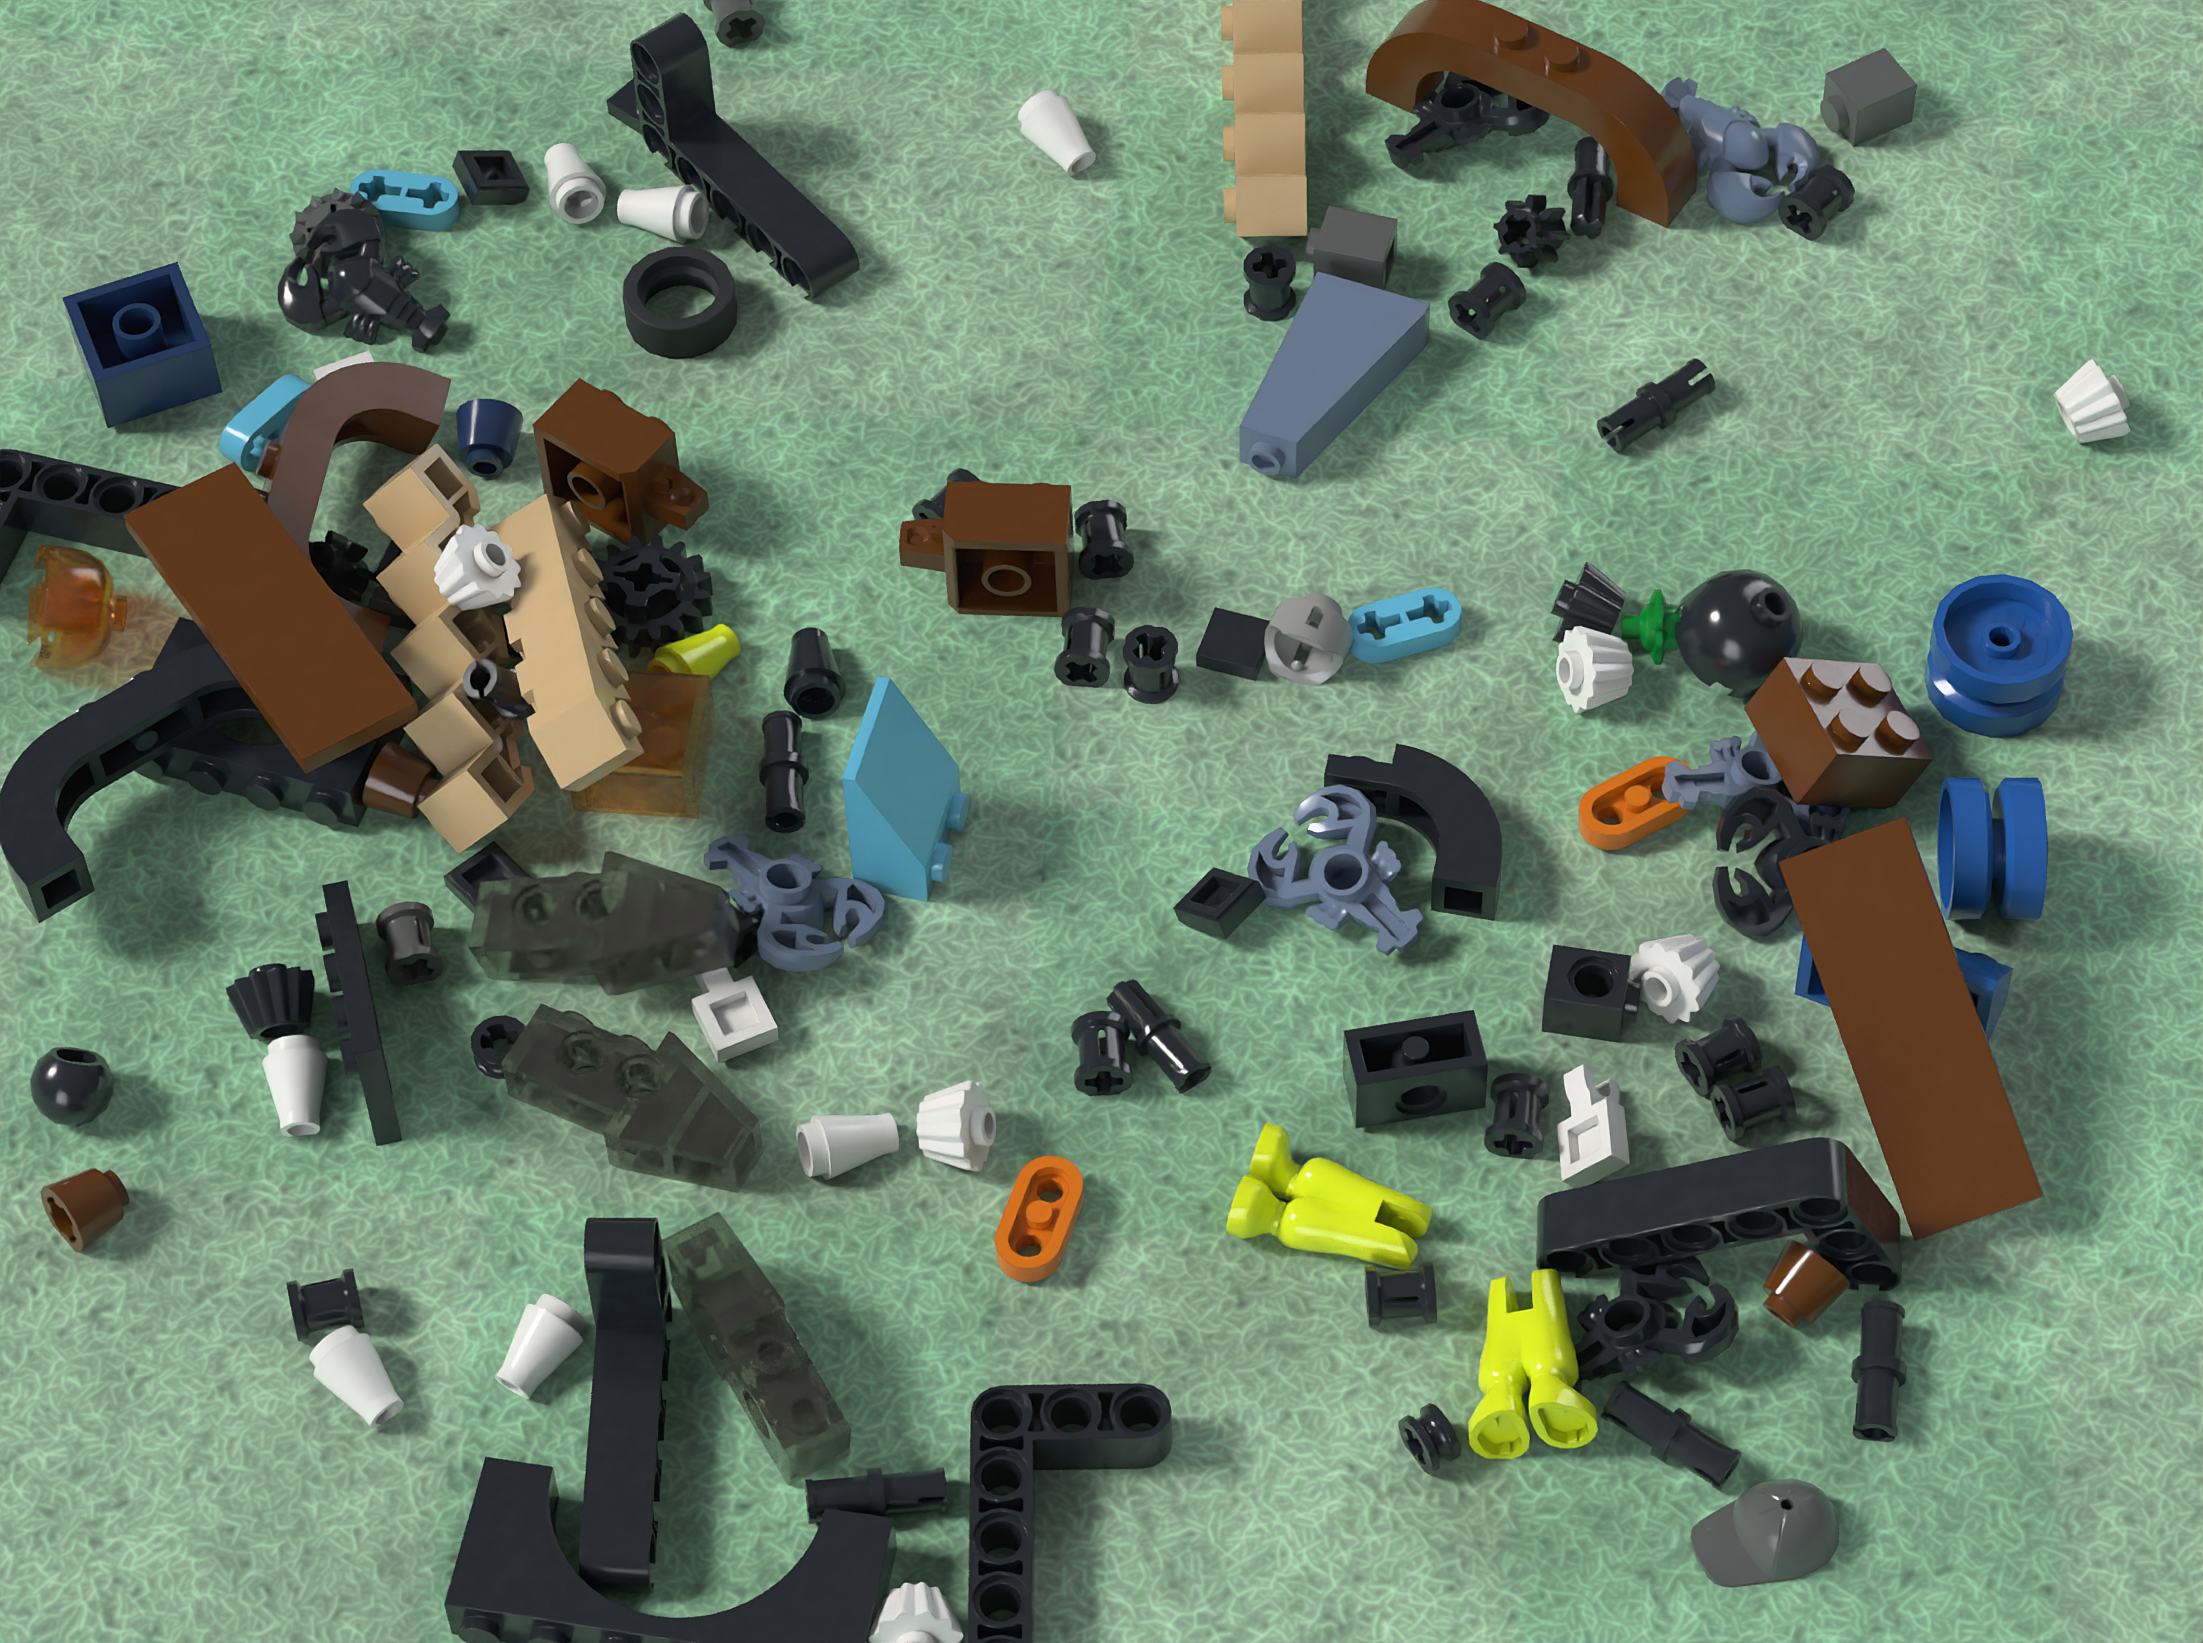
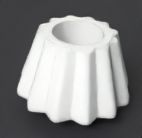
[2054,359,2130,444]
[434,523,521,611]
[1556,626,1634,713]
[1629,934,1720,1024]
[916,1080,996,1171]
[868,1582,963,1643]

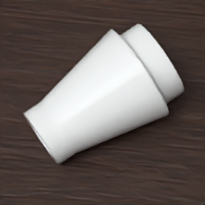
[1018,90,1096,176]
[544,143,606,224]
[617,185,709,243]
[262,1035,328,1137]
[796,1113,899,1180]
[495,1294,587,1400]
[309,1325,404,1429]

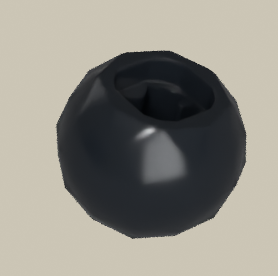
[30,1047,114,1126]

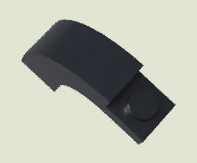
[1324,743,1502,921]

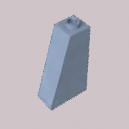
[1239,271,1430,479]

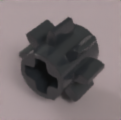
[1493,194,1571,268]
[309,530,374,602]

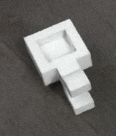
[692,943,779,1064]
[1557,1064,1630,1188]

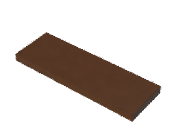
[124,462,419,774]
[1779,816,2044,1241]

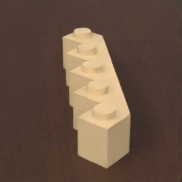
[1221,0,1307,237]
[363,443,535,854]
[486,493,644,792]

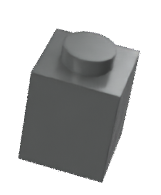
[1820,48,1917,147]
[1305,206,1398,290]

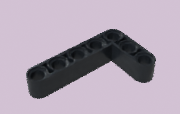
[630,12,860,301]
[0,449,181,585]
[1536,1137,1902,1291]
[579,1218,672,1593]
[968,1383,1172,1643]

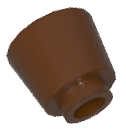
[363,741,441,819]
[41,1168,129,1252]
[1762,1239,1850,1329]

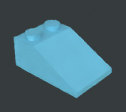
[842,676,969,902]

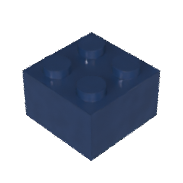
[62,262,223,428]

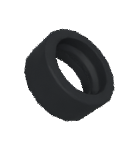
[623,246,737,359]

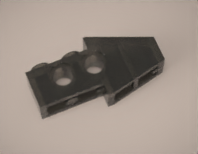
[468,851,740,996]
[502,1003,763,1193]
[662,1211,852,1486]

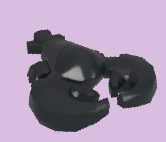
[1385,71,1551,170]
[278,209,450,353]
[1712,787,1845,936]
[1573,1256,1739,1394]

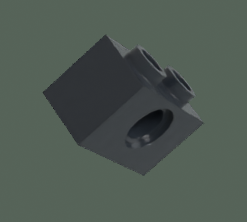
[1343,1010,1488,1129]

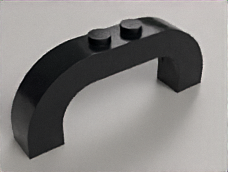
[0,642,266,923]

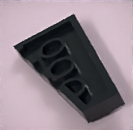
[315,880,402,1146]

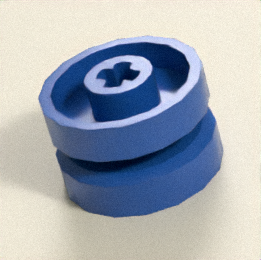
[1924,574,2074,737]
[1937,778,2048,920]

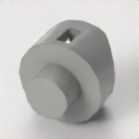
[1264,593,1353,686]

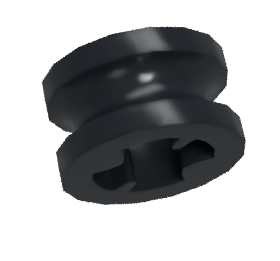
[471,1015,532,1079]
[1398,1403,1461,1474]

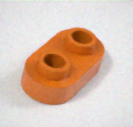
[1578,756,1691,850]
[995,1156,1084,1282]

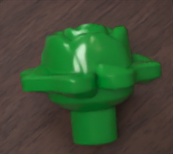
[1621,589,1681,665]

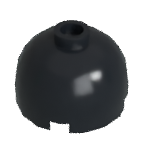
[1675,569,1803,699]

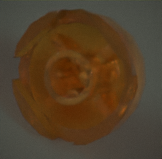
[27,545,127,670]

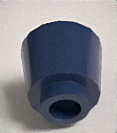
[456,399,524,477]

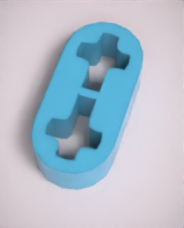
[350,170,461,231]
[219,374,312,472]
[1348,587,1462,663]

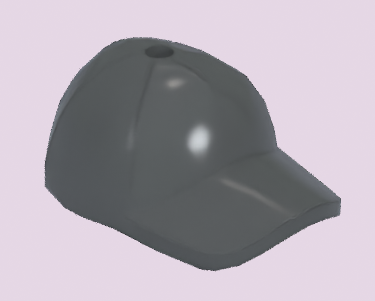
[1690,1478,1839,1588]

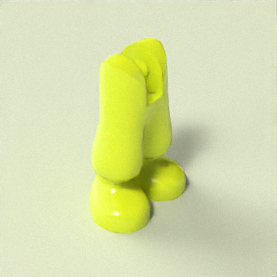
[1226,1122,1433,1270]
[1468,1269,1598,1459]

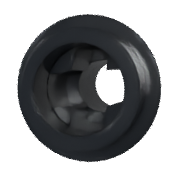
[784,627,846,719]

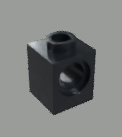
[1541,944,1641,1043]

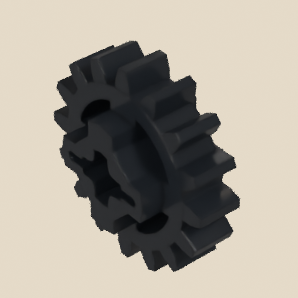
[593,535,713,658]

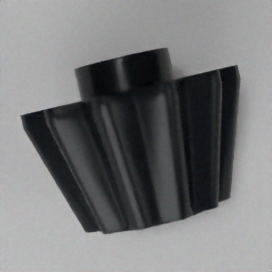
[1551,562,1626,643]
[226,963,315,1042]

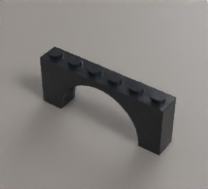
[444,1457,897,1643]

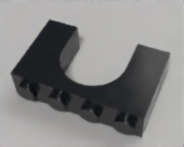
[134,617,414,827]

